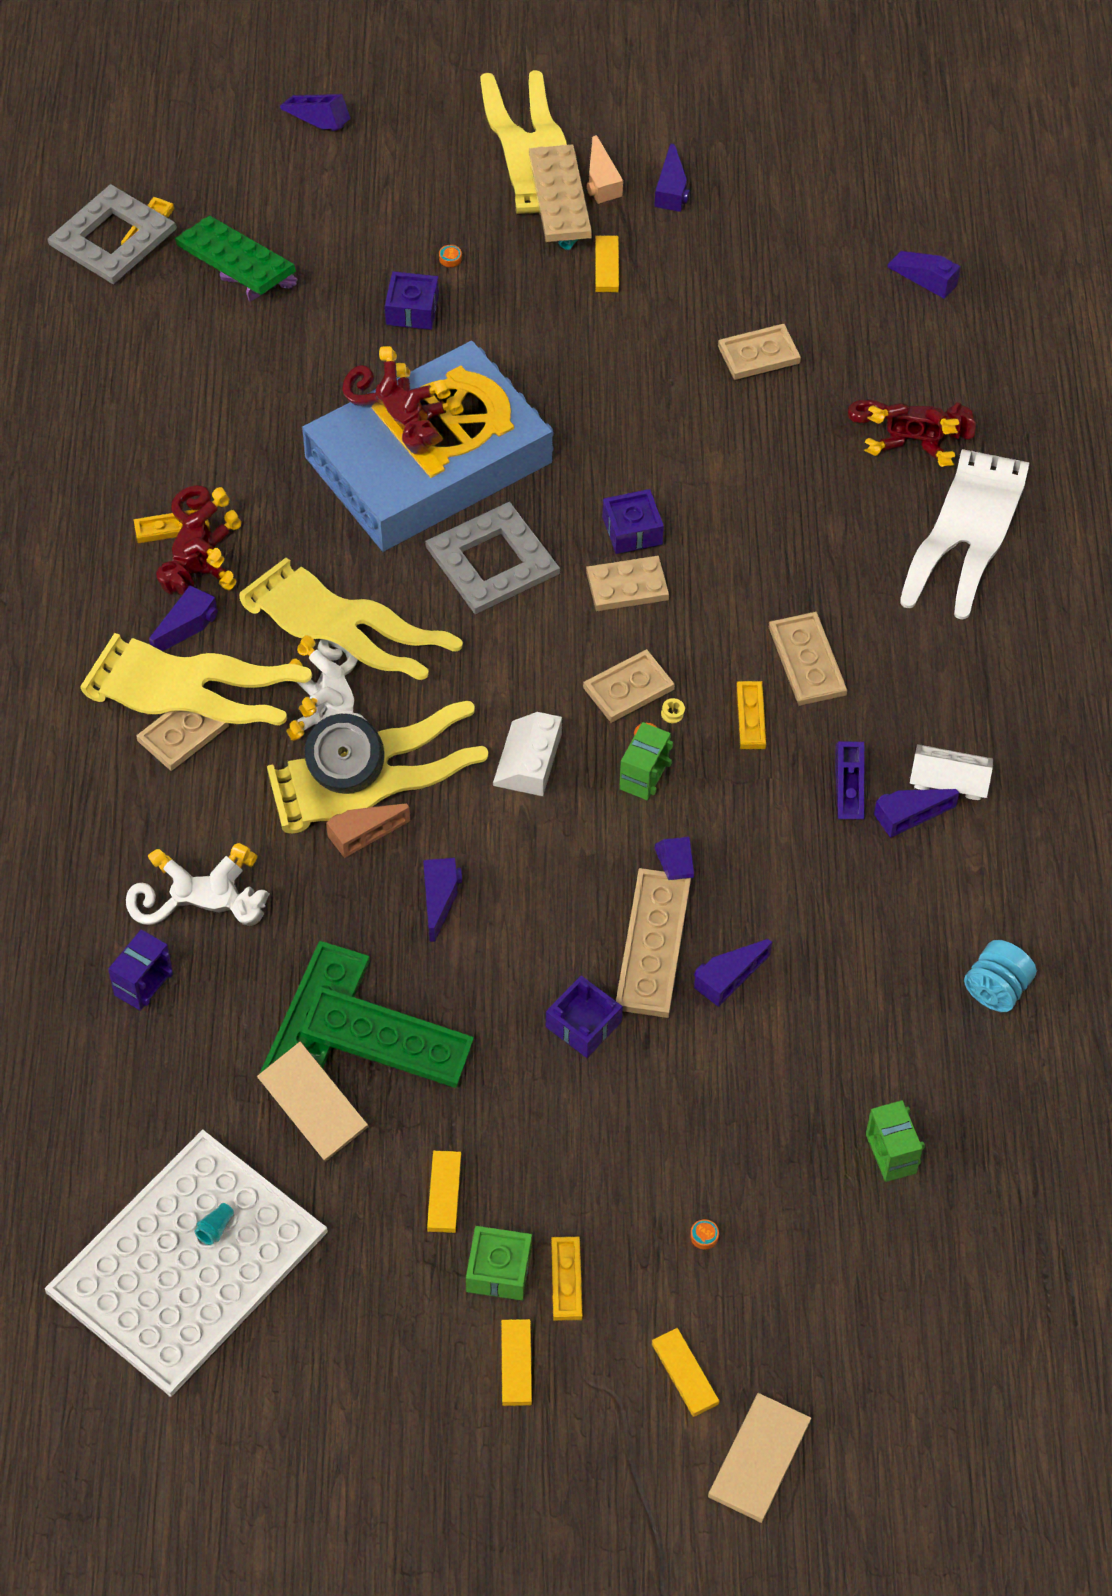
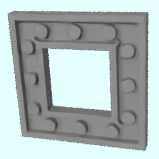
[47,184,177,284]
[425,501,560,614]

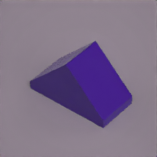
[654,837,694,880]

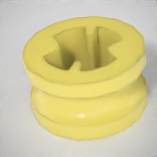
[661,698,685,723]

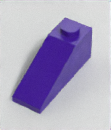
[280,94,351,131]
[654,144,690,212]
[888,251,961,299]
[149,586,218,651]
[835,741,864,820]
[874,789,959,838]
[423,858,462,942]
[694,939,772,1007]

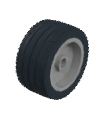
[305,713,385,794]

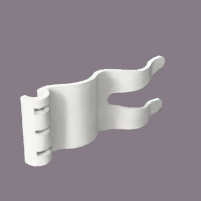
[900,449,1029,619]

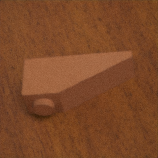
[326,803,410,858]

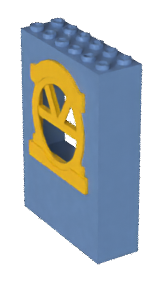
[302,341,554,552]

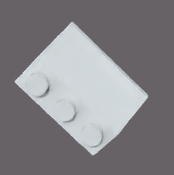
[493,712,562,796]
[910,744,993,800]

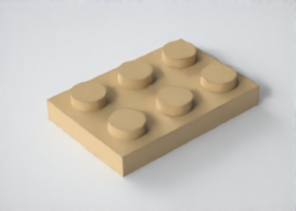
[718,324,801,380]
[586,556,669,611]
[583,649,675,723]
[136,711,229,771]

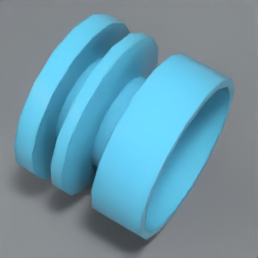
[964,940,1037,1012]

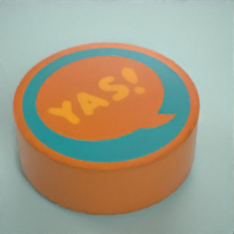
[439,245,462,267]
[690,1219,719,1250]

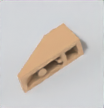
[587,135,623,204]

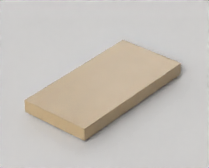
[769,612,847,706]
[257,1042,369,1162]
[708,1393,811,1523]

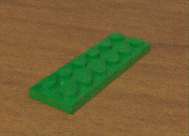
[175,216,296,295]
[259,941,370,1081]
[300,986,474,1088]

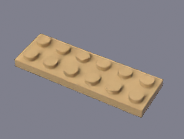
[529,145,591,242]
[616,868,691,1018]

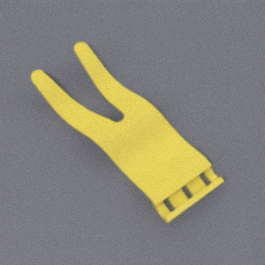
[481,70,567,214]
[239,558,463,680]
[80,633,312,725]
[267,701,488,834]

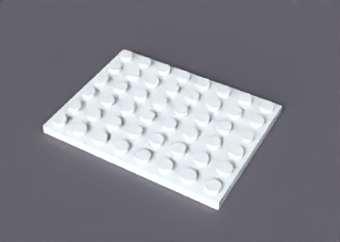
[45,1130,328,1397]

